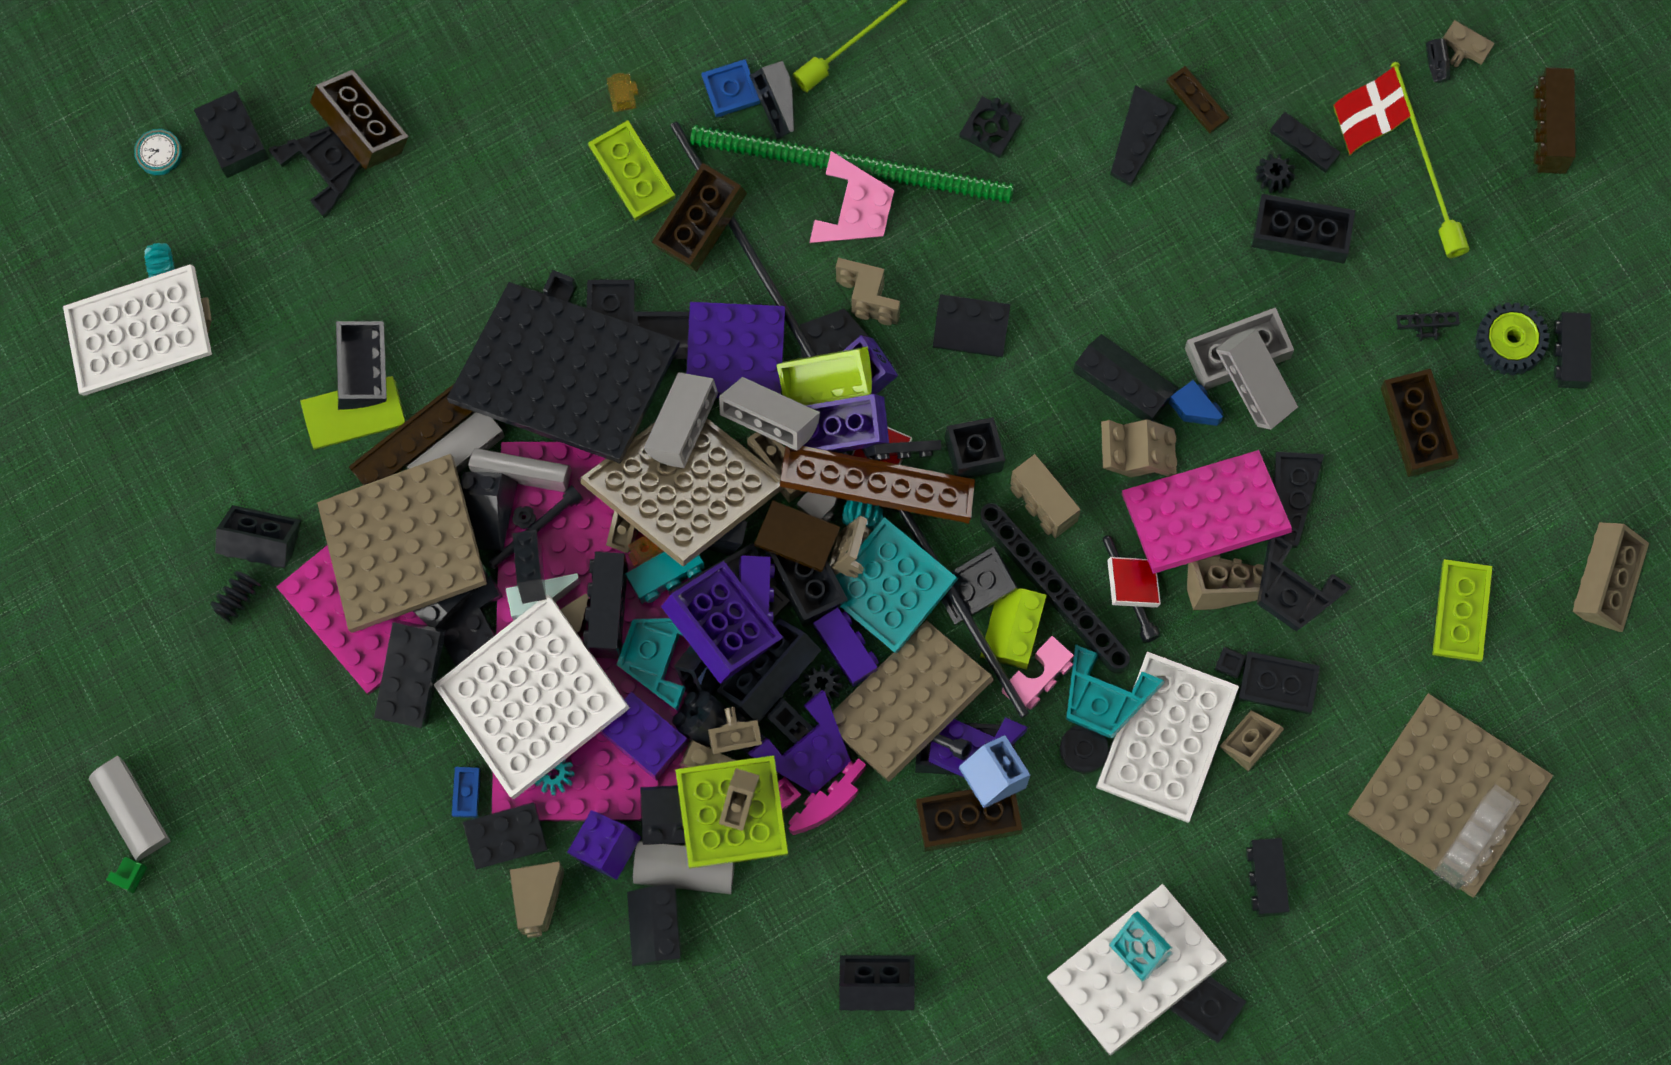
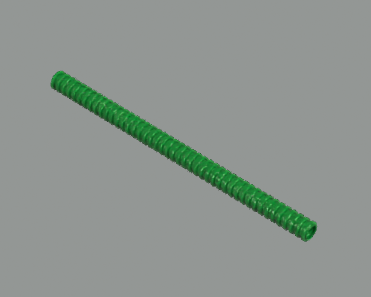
[690,125,1014,204]

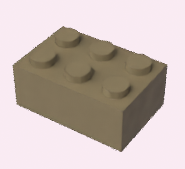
[1010,454,1080,539]

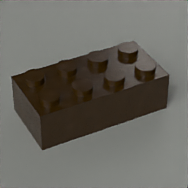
[1533,68,1575,174]
[310,70,409,170]
[652,163,747,272]
[1380,369,1459,477]
[916,789,1023,852]

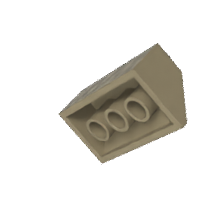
[1572,522,1649,632]

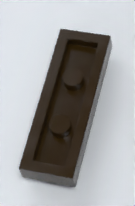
[1166,66,1229,134]

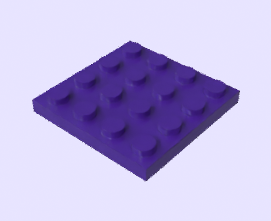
[687,302,785,399]

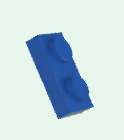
[452,767,481,818]

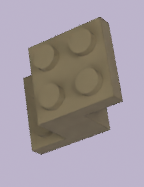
[836,258,900,325]
[1101,419,1177,477]

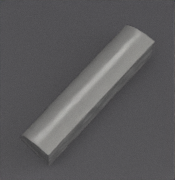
[1216,329,1298,429]
[644,372,718,468]
[719,377,820,451]
[407,412,505,474]
[468,448,572,492]
[89,756,171,862]
[633,841,735,894]

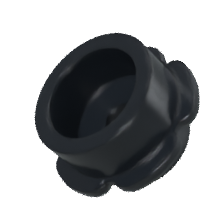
[512,506,536,529]

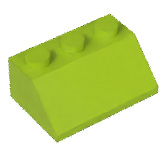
[980,589,1046,670]

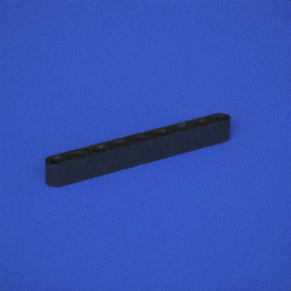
[980,503,1130,674]

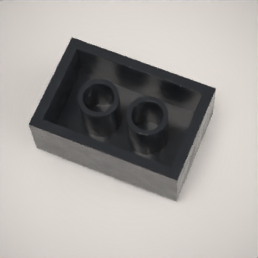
[194,90,269,178]

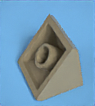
[1220,711,1284,772]

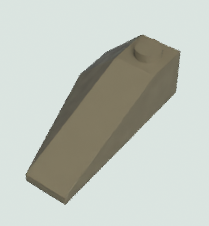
[1187,554,1264,610]

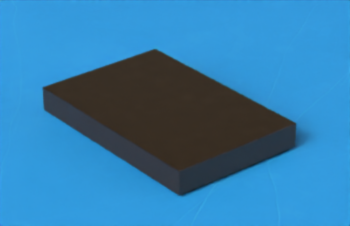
[754,501,840,572]

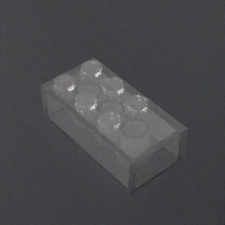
[1432,784,1521,890]

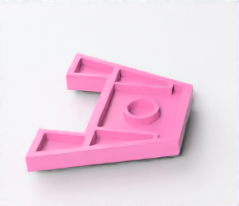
[810,151,894,243]

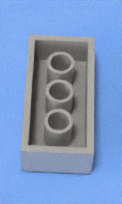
[1185,307,1294,390]

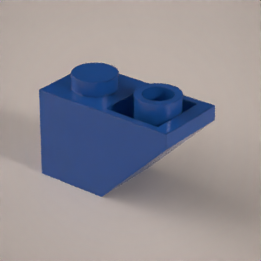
[1169,380,1223,426]

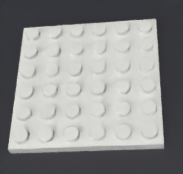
[434,594,630,799]

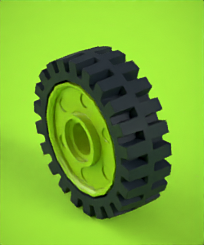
[1475,303,1549,375]

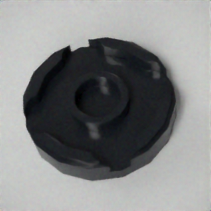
[1059,725,1109,774]

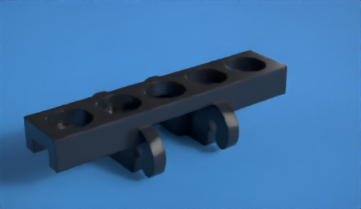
[1396,310,1460,341]

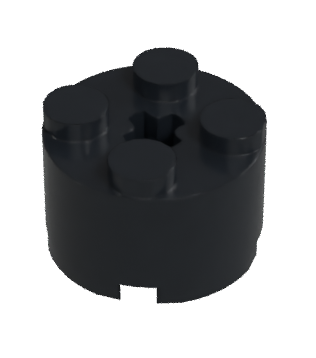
[672,691,728,747]

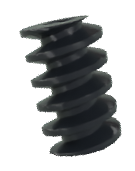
[210,571,262,625]

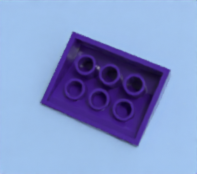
[661,561,783,684]

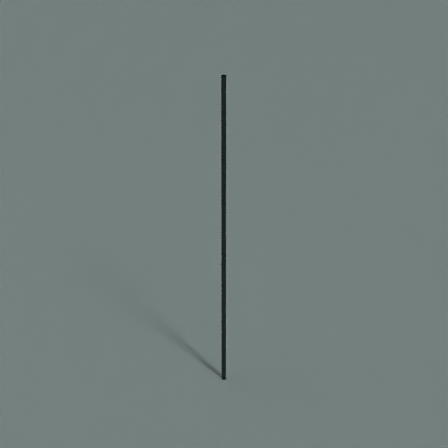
[670,122,1029,718]

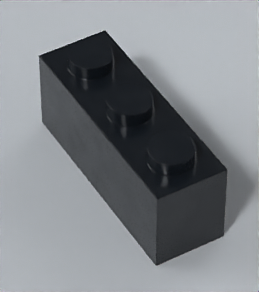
[1554,312,1591,389]
[513,529,546,604]
[1246,838,1290,917]

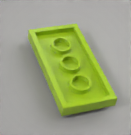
[588,120,676,221]
[1432,559,1492,662]

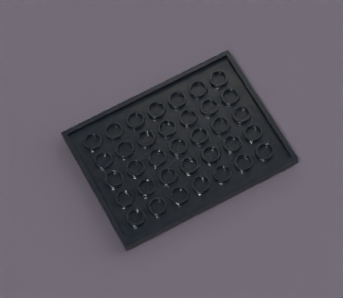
[447,282,680,464]

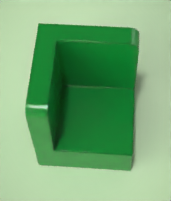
[106,857,147,893]

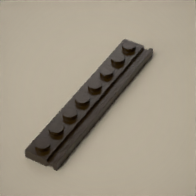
[349,383,475,485]

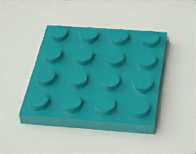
[836,517,958,654]

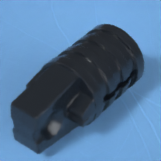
[1425,39,1450,83]

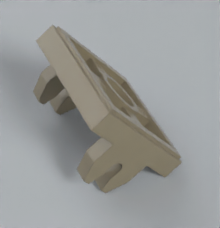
[829,516,872,578]

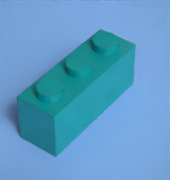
[625,552,705,604]

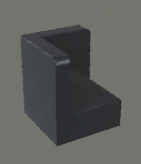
[543,270,577,303]

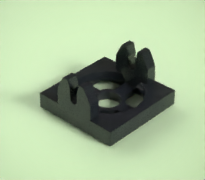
[959,96,1023,158]

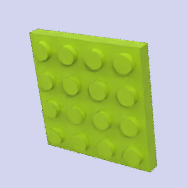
[676,756,788,869]

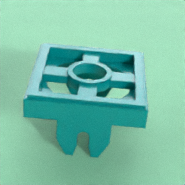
[1109,911,1173,981]

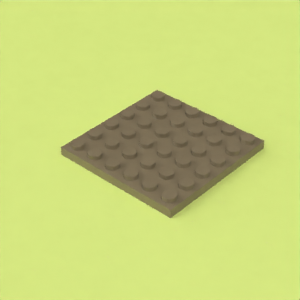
[581,419,785,567]
[317,454,487,633]
[1348,693,1553,897]

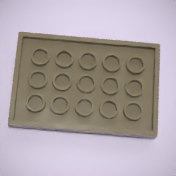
[832,621,994,782]

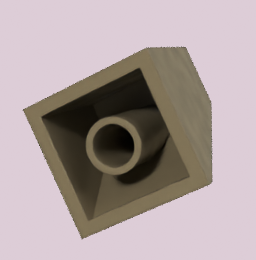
[510,862,565,938]

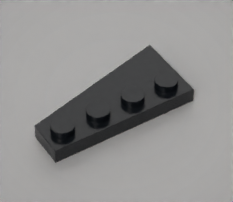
[1110,85,1176,186]
[1274,452,1324,548]

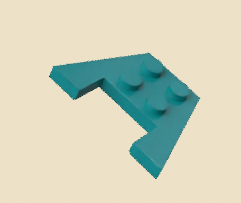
[617,618,686,711]
[1066,645,1165,739]

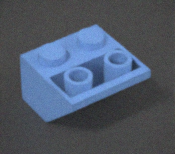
[959,735,1030,808]

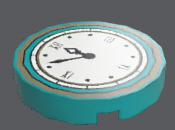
[135,129,182,175]

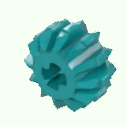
[144,243,175,278]
[842,500,883,531]
[535,759,575,795]

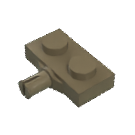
[1443,20,1495,67]
[708,707,762,754]

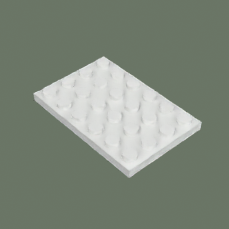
[63,264,212,396]
[1096,652,1239,823]
[1047,884,1227,1056]

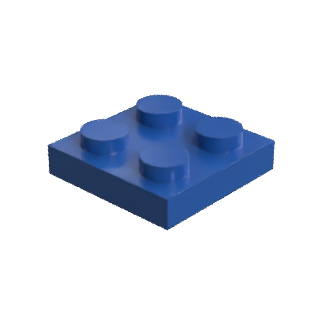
[701,59,760,118]

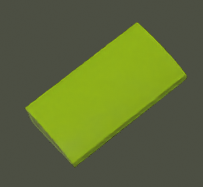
[776,346,872,406]
[300,376,405,450]

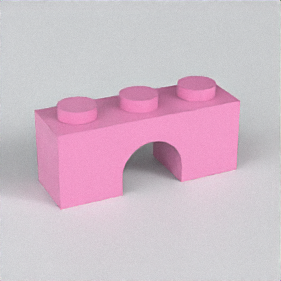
[1002,636,1074,710]

